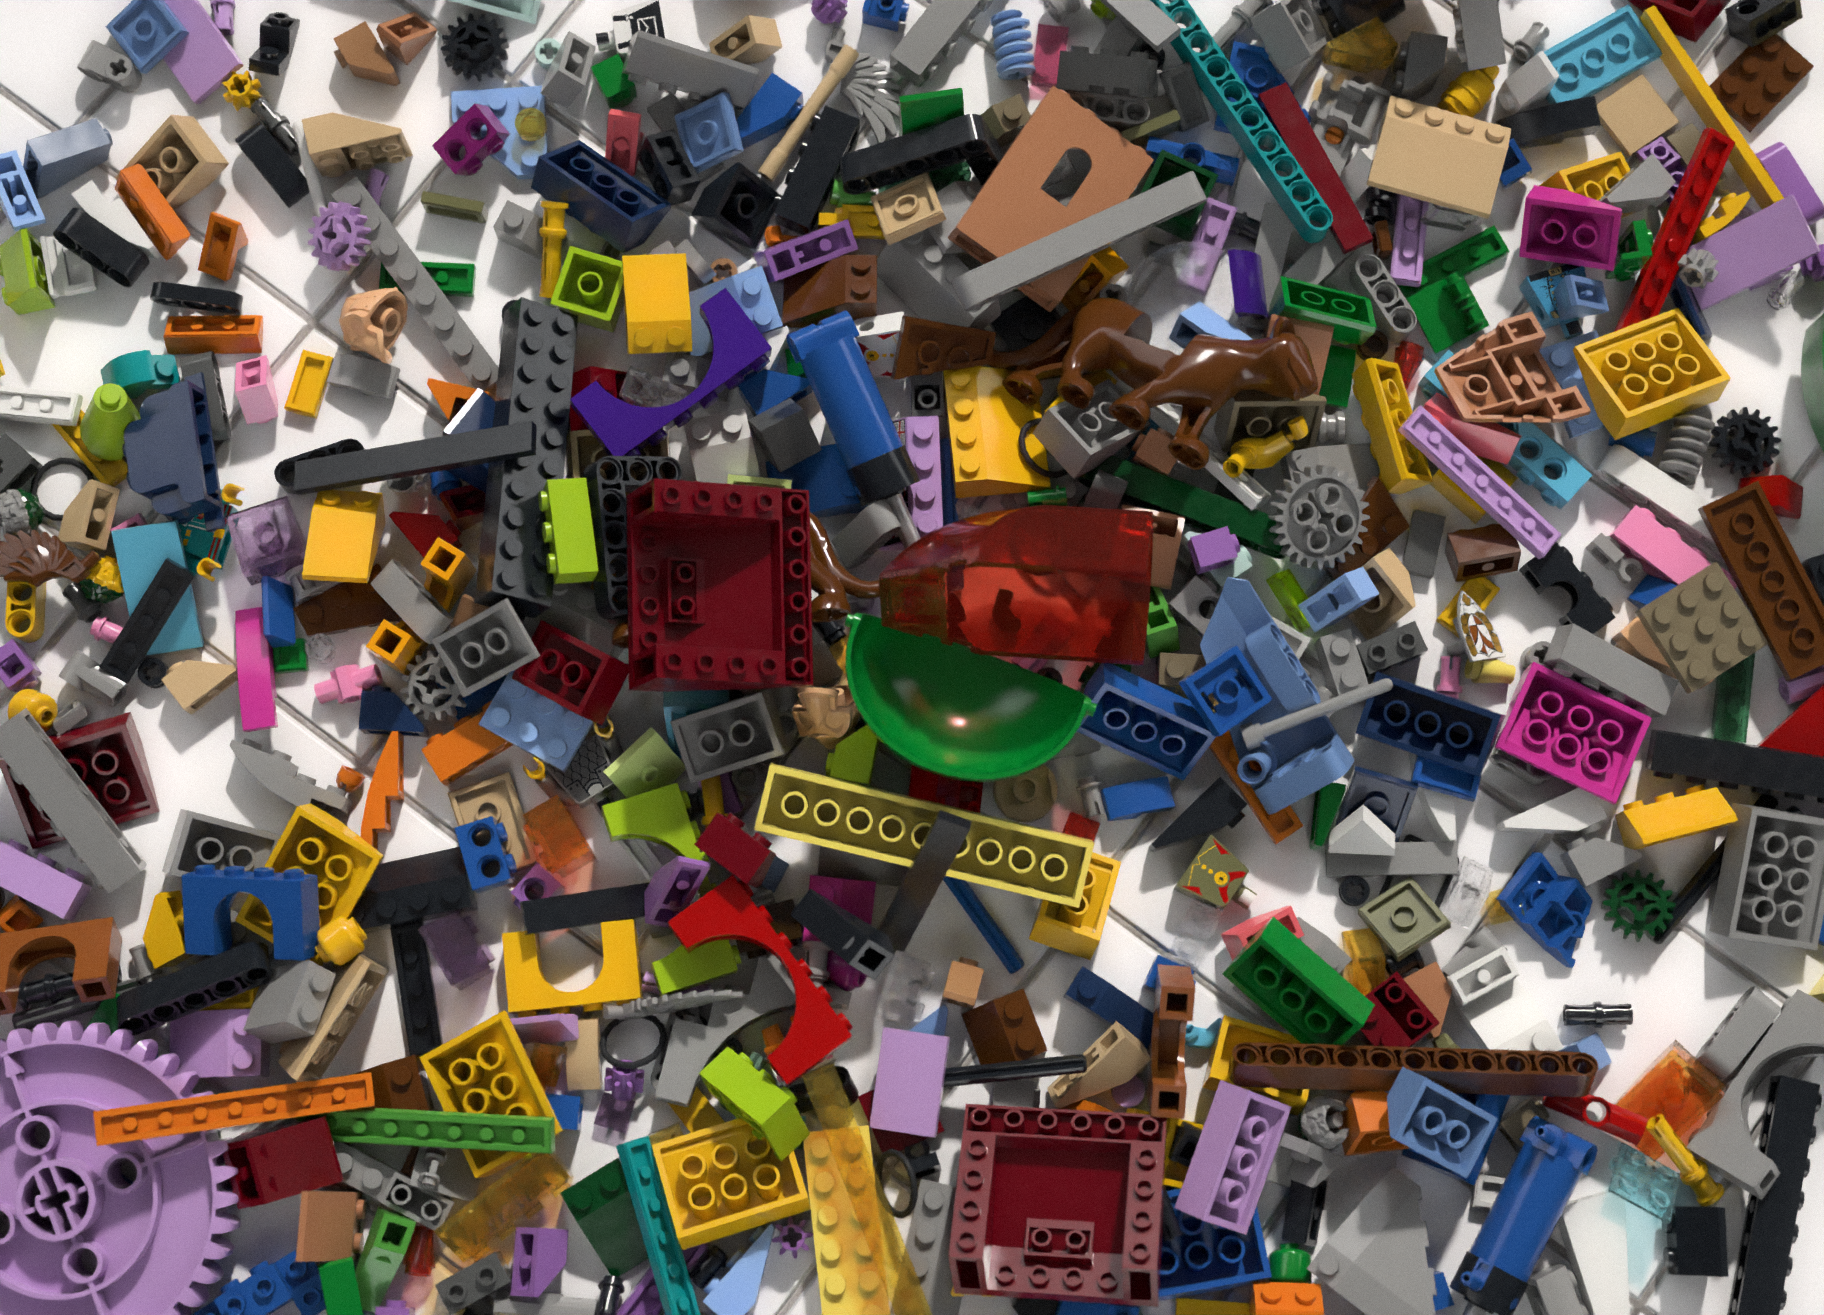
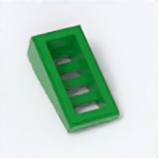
[1309,782,1346,850]

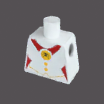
[854,312,906,380]

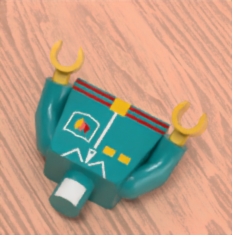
[157,483,245,582]

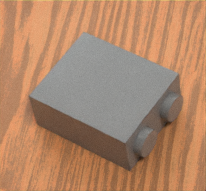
[243,960,336,1044]

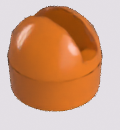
[336,765,365,793]

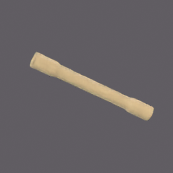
[758,44,860,182]

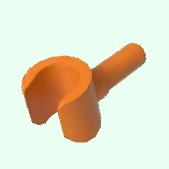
[764,225,799,247]

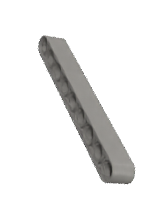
[951,171,1207,311]

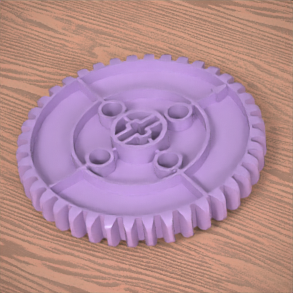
[0,1021,241,1315]

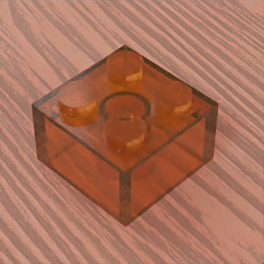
[522,795,597,878]

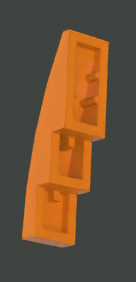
[360,731,404,851]

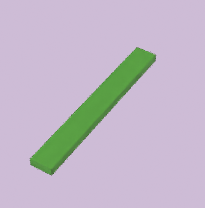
[297,1107,555,1154]

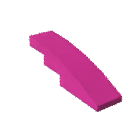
[235,607,278,732]

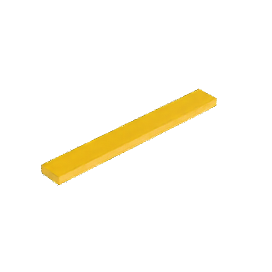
[1639,5,1784,210]

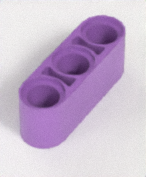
[1755,142,1824,226]

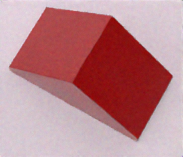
[1738,475,1804,519]

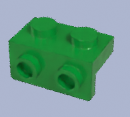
[1605,219,1653,282]

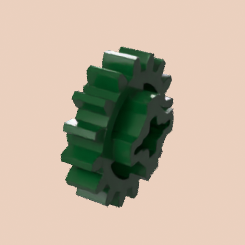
[1601,869,1675,942]

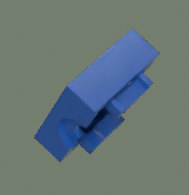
[1178,645,1272,737]

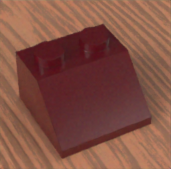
[694,812,776,888]

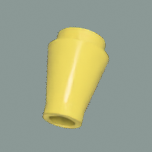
[1464,658,1516,684]

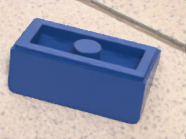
[261,576,296,648]

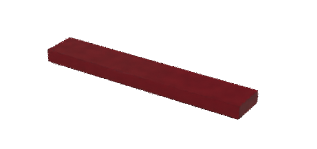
[1257,82,1373,255]

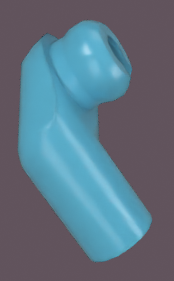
[1185,1018,1222,1049]

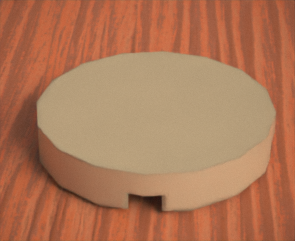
[993,764,1058,823]

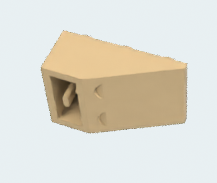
[301,112,413,177]

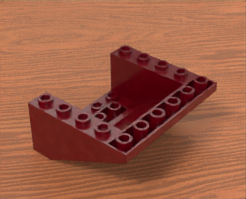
[627,478,813,692]
[948,1104,1167,1307]

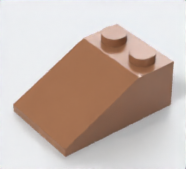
[296,1190,367,1262]

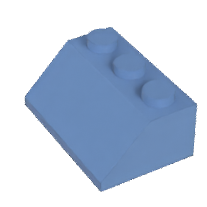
[1387,1067,1498,1179]

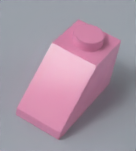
[235,355,278,424]

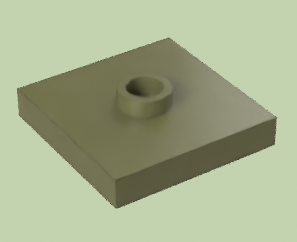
[1358,876,1451,962]

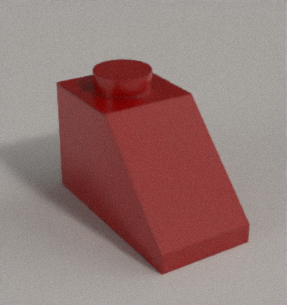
[388,511,463,558]

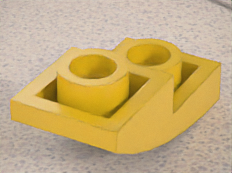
[1692,191,1751,244]

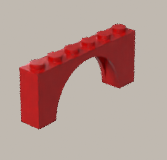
[668,875,853,1087]

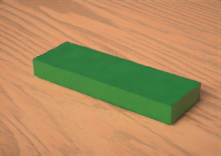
[379,262,476,297]

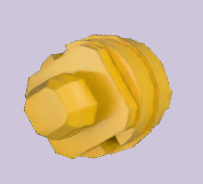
[1436,66,1500,118]

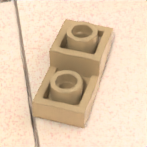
[565,1018,603,1091]

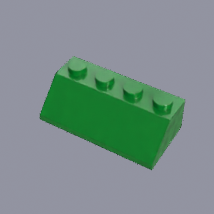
[1222,917,1375,1045]

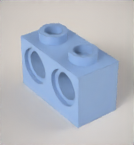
[1298,567,1380,633]

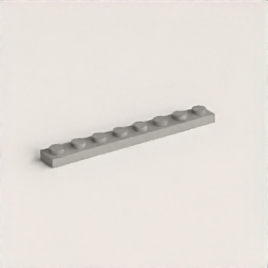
[331,176,499,391]

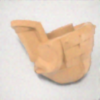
[339,287,408,364]
[792,685,860,749]

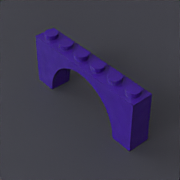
[570,288,772,456]

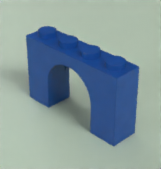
[182,864,320,961]

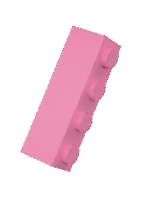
[1609,505,1737,589]

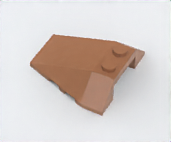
[1434,311,1591,423]

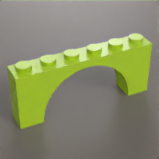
[601,782,741,996]

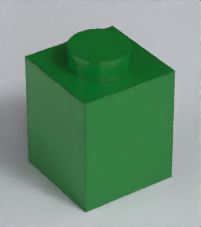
[591,54,638,110]

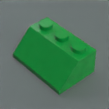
[1269,276,1377,345]

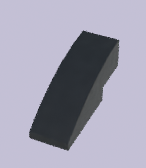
[1495,96,1601,149]

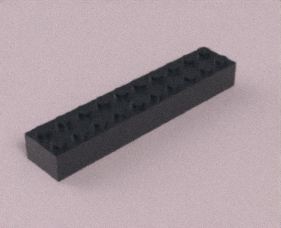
[474,297,578,619]

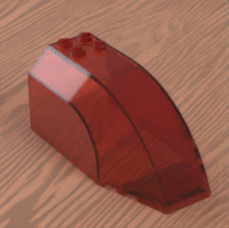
[879,505,1154,666]

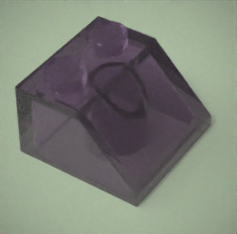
[225,496,307,586]
[418,911,496,990]

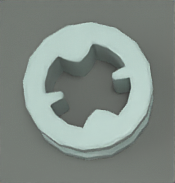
[535,38,561,70]

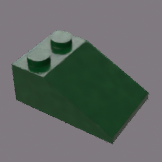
[560,1158,649,1277]

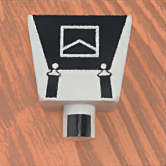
[596,0,665,64]

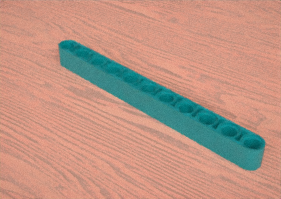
[1151,0,1333,243]

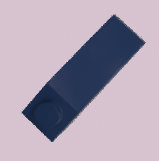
[1063,966,1153,1049]

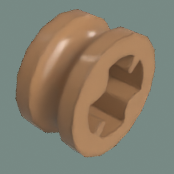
[710,258,738,283]

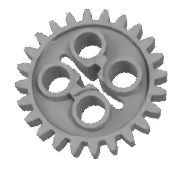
[1268,464,1370,570]

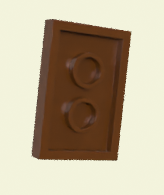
[1709,33,1814,132]

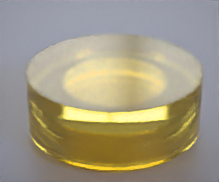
[515,108,547,141]

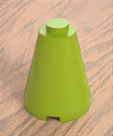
[80,383,141,461]

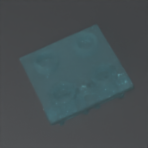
[1608,1142,1680,1224]

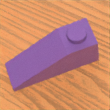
[753,219,858,283]
[644,856,710,928]

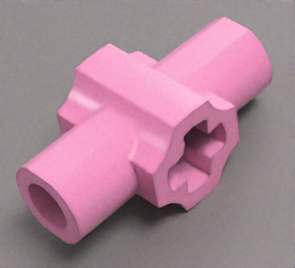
[314,664,383,704]

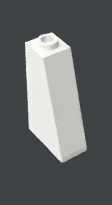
[1557,1188,1630,1315]

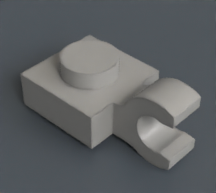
[1585,532,1643,584]

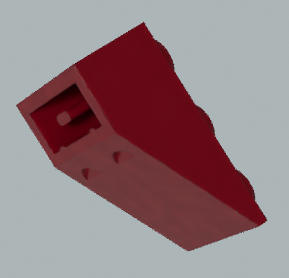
[223,1116,344,1209]

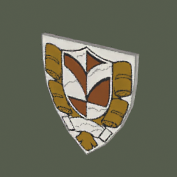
[1447,590,1506,662]

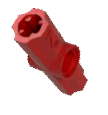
[1542,1094,1648,1145]

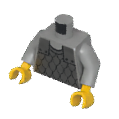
[523,715,624,817]

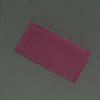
[1032,24,1069,88]

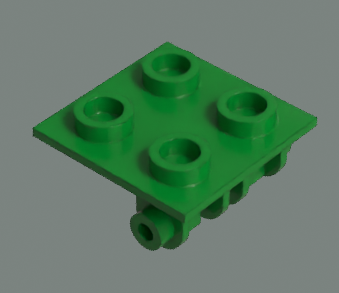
[1406,270,1490,354]

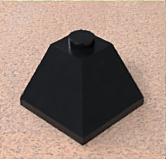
[691,162,779,250]

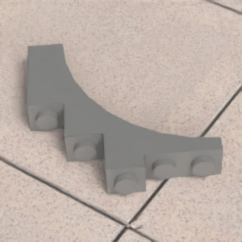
[655,954,852,1108]

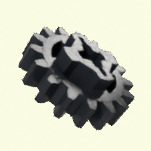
[441,13,509,82]
[1709,407,1782,477]

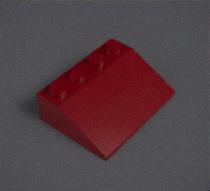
[0,712,160,849]

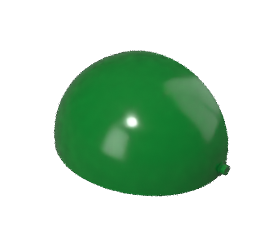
[844,613,1097,782]

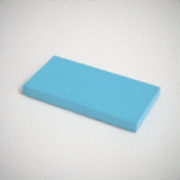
[1527,4,1662,104]
[111,520,204,656]

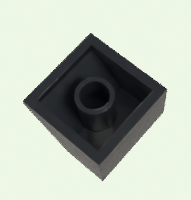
[1662,1206,1728,1277]

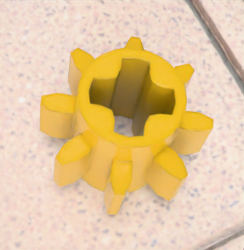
[222,70,262,111]

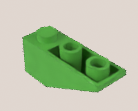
[355,1206,416,1313]

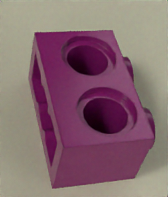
[432,103,510,176]

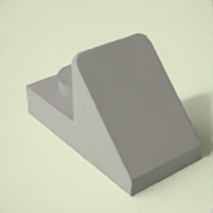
[1279,1133,1344,1187]

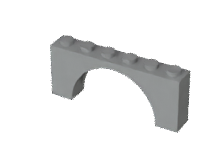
[1687,989,1824,1200]

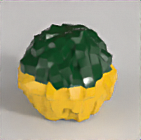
[80,553,124,604]

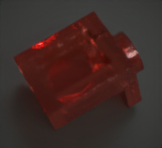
[1062,811,1101,842]

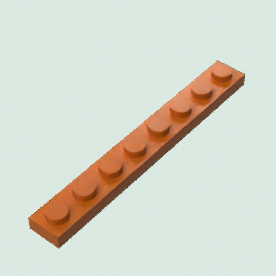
[93,1072,375,1146]

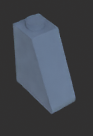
[23,118,113,199]

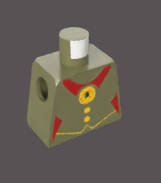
[1173,834,1257,911]

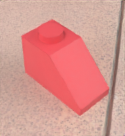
[1221,906,1304,961]

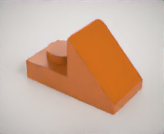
[198,212,248,281]
[427,378,494,423]

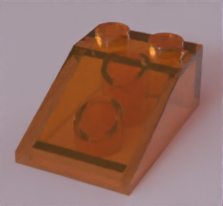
[1614,1039,1726,1163]

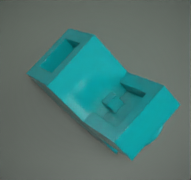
[100,350,181,399]

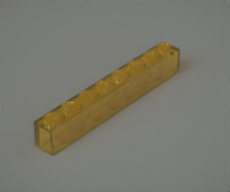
[802,1063,932,1315]

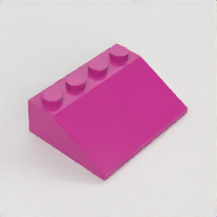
[1495,661,1652,805]

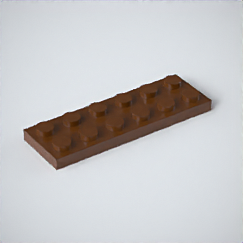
[1698,481,1824,682]

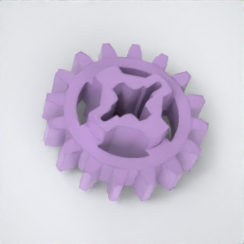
[308,201,371,271]

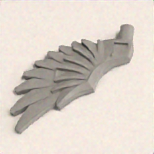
[825,27,900,143]
[603,989,744,1020]

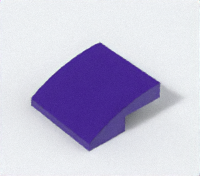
[1228,249,1268,320]

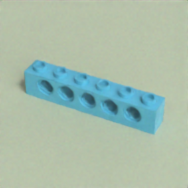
[1418,349,1592,509]

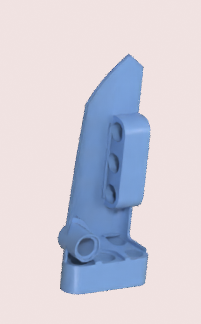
[1200,577,1355,815]

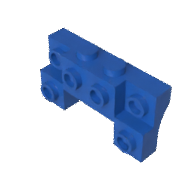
[191,1249,326,1315]

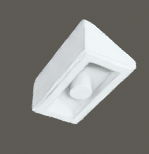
[1446,946,1520,1007]

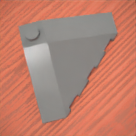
[1307,1166,1437,1315]

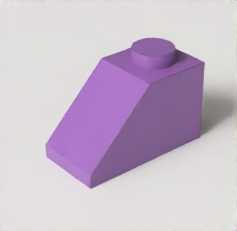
[510,1227,569,1297]

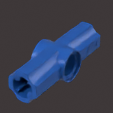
[1146,136,1240,186]

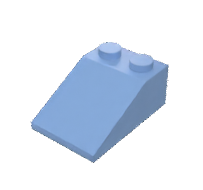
[689,266,783,357]

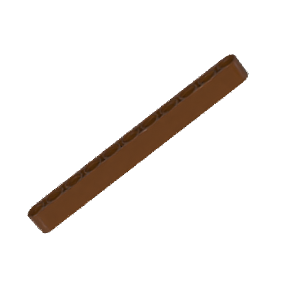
[1228,1042,1598,1097]

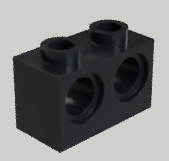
[1725,0,1803,48]
[637,129,701,206]

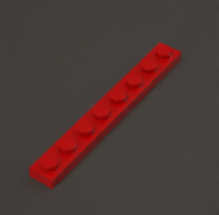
[1614,127,1735,331]

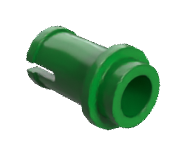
[1027,485,1068,512]

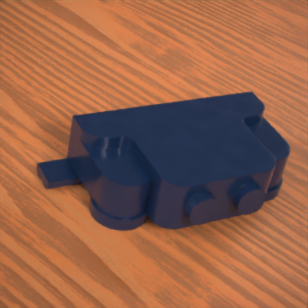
[123,372,226,532]

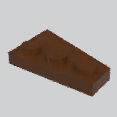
[891,315,996,380]
[293,563,402,638]

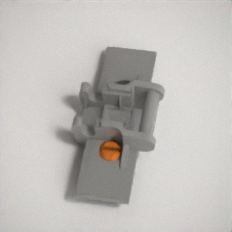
[1309,41,1394,177]

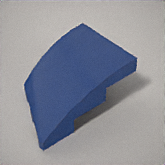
[1496,852,1593,968]

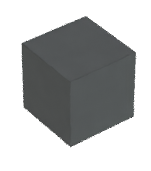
[748,398,822,472]

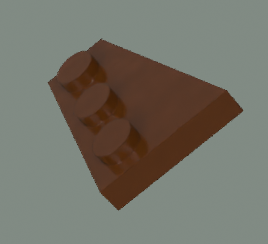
[1323,476,1410,582]

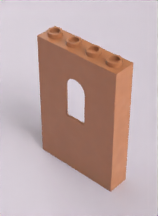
[947,86,1154,312]

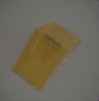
[1341,928,1385,995]

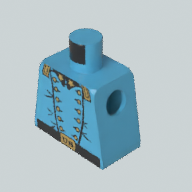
[1519,264,1586,340]

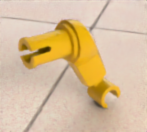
[1223,416,1308,478]

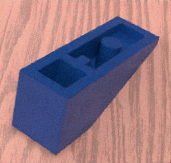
[736,72,804,150]

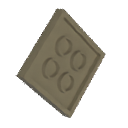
[1635,561,1769,694]

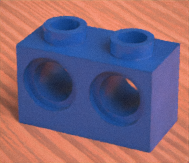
[454,816,518,894]

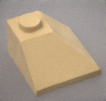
[1348,548,1416,640]

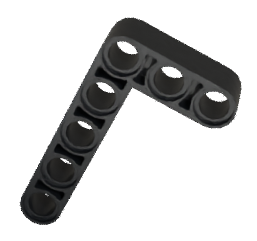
[839,114,1004,195]
[583,456,682,620]

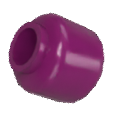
[824,950,868,992]

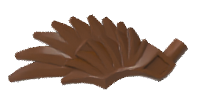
[0,530,102,587]

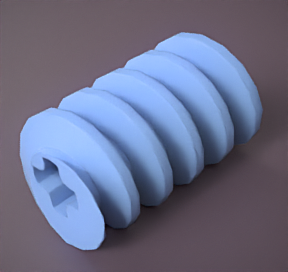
[991,9,1036,80]

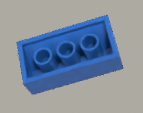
[1077,660,1216,781]

